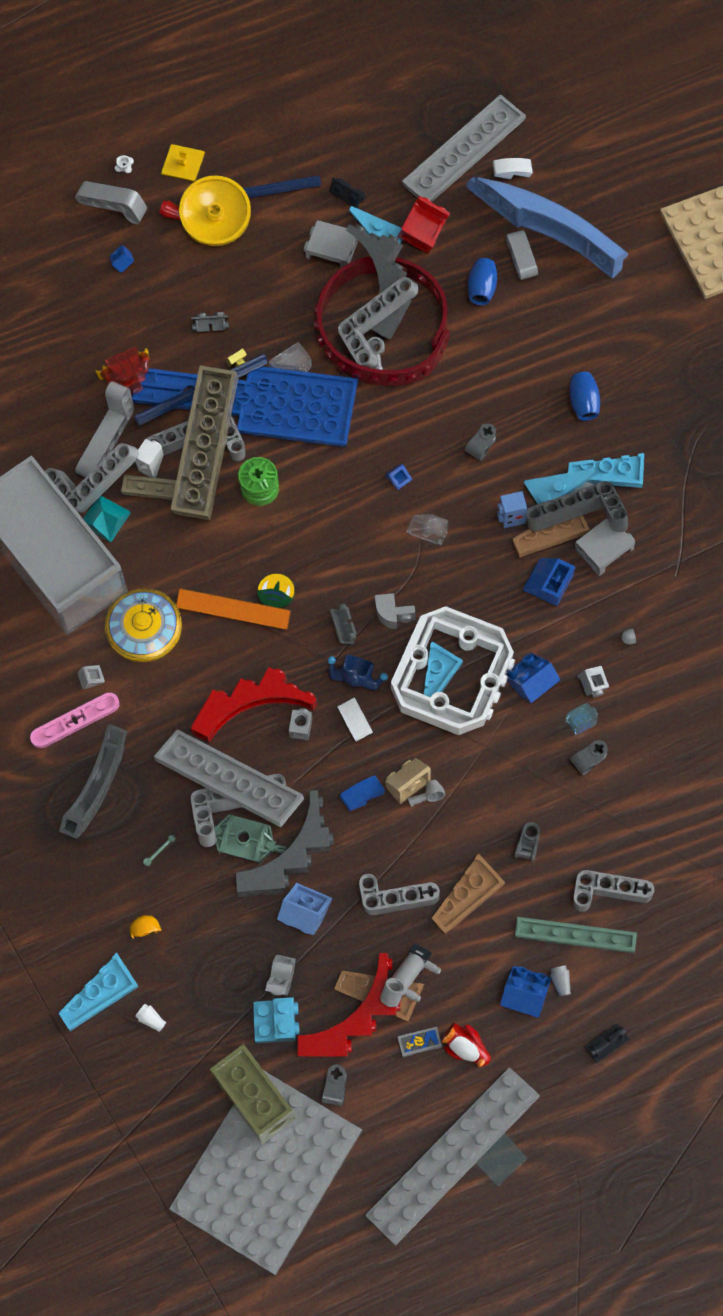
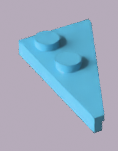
[349,206,403,244]
[524,469,597,504]
[424,642,463,697]

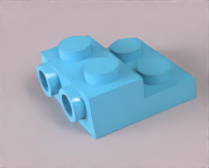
[253,997,299,1043]

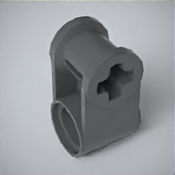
[465,424,496,461]
[570,740,608,775]
[514,822,540,863]
[322,1064,347,1106]

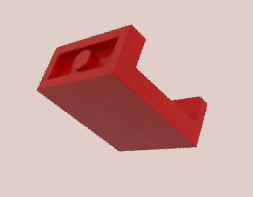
[397,196,450,254]

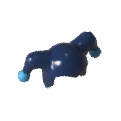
[328,655,388,691]

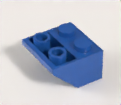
[523,558,575,606]
[506,653,560,703]
[500,966,551,1018]

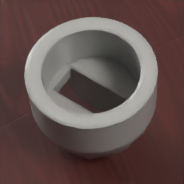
[622,629,636,645]

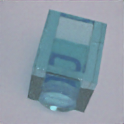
[566,702,598,735]

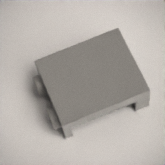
[304,220,358,269]
[575,518,635,576]

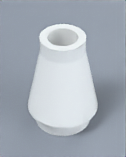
[135,1004,166,1032]

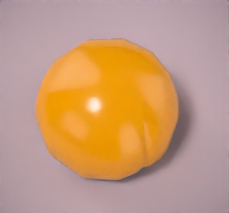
[129,915,161,939]

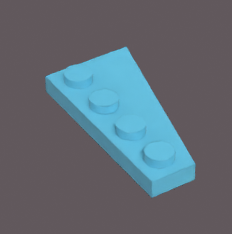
[568,453,644,488]
[59,953,138,1031]

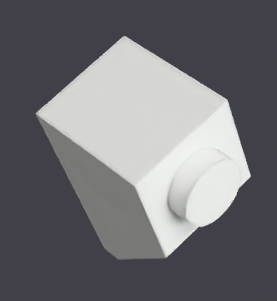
[135,439,164,478]

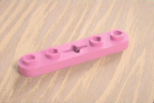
[30,693,120,749]

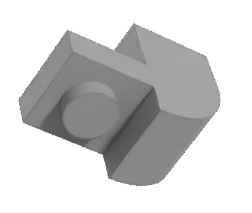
[375,593,415,629]
[266,955,296,996]

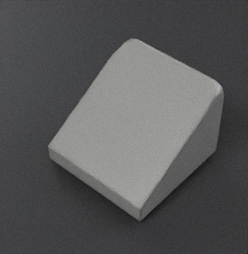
[78,665,105,689]

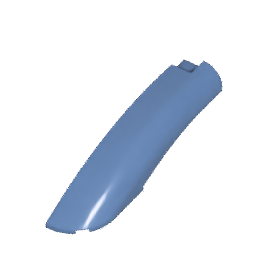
[466,177,628,278]

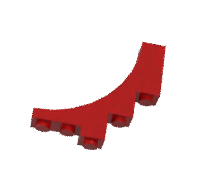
[191,667,317,743]
[298,953,401,1058]

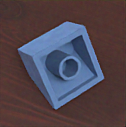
[277,883,332,935]

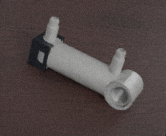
[380,943,441,1007]

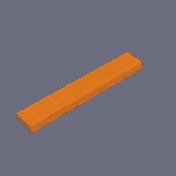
[176,588,291,629]

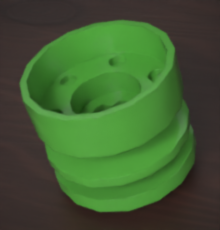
[238,457,279,506]

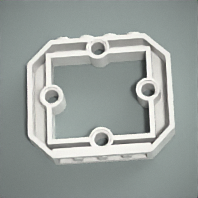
[391,606,515,735]

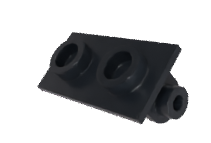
[329,177,366,209]
[585,1024,629,1063]

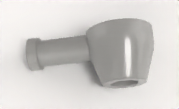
[367,337,385,370]
[408,780,445,807]

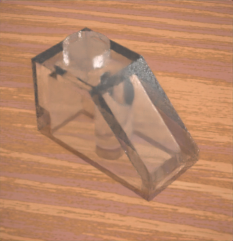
[269,342,312,372]
[407,514,448,545]

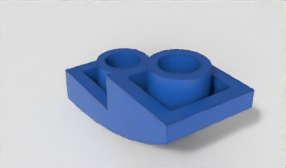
[339,775,385,811]

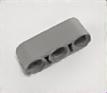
[506,230,538,280]

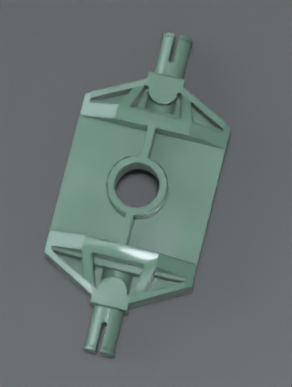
[215,814,287,865]

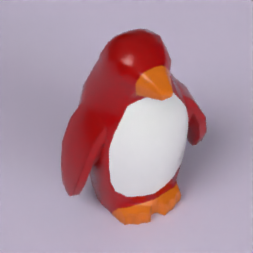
[442,1022,491,1067]

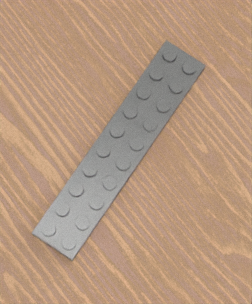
[365,1067,540,1246]

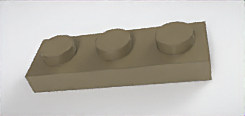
[121,475,176,500]

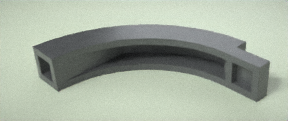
[59,724,128,839]

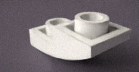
[493,158,533,179]
[338,698,373,741]

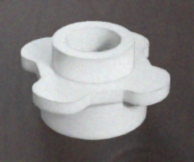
[115,155,134,173]

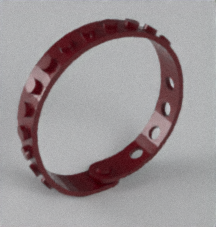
[314,256,450,386]

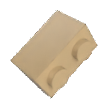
[385,758,431,804]

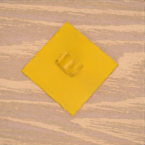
[161,144,205,182]

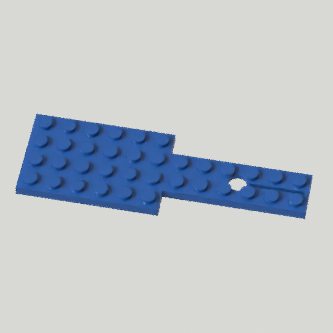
[132,366,358,447]

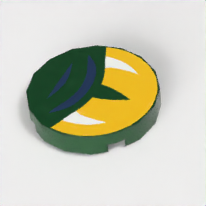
[257,573,295,609]

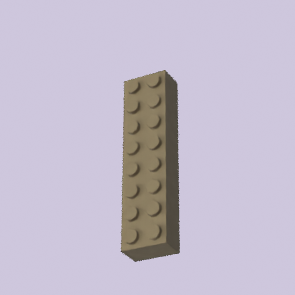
[171,366,239,520]

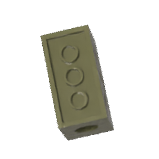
[210,1044,296,1144]

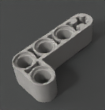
[75,181,147,224]
[573,870,654,912]
[359,874,440,915]

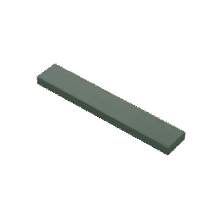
[515,917,637,954]

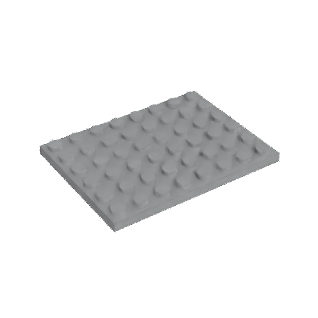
[169,1070,362,1276]

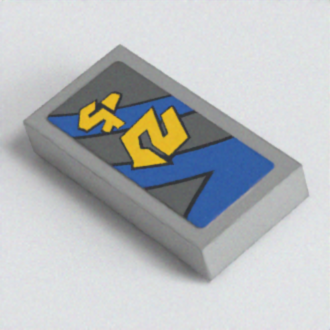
[398,1027,442,1057]

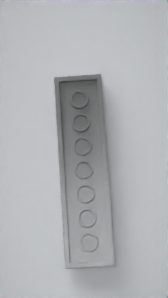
[402,94,526,202]
[154,729,304,827]

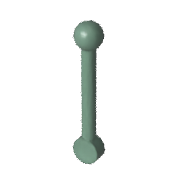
[143,835,176,866]

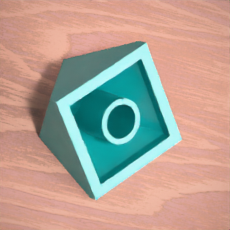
[83,496,131,542]

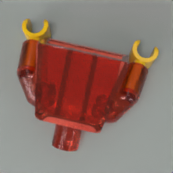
[96,347,150,393]

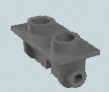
[191,312,229,332]
[330,604,357,645]

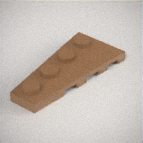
[512,515,590,558]
[432,853,505,935]
[334,970,424,1022]

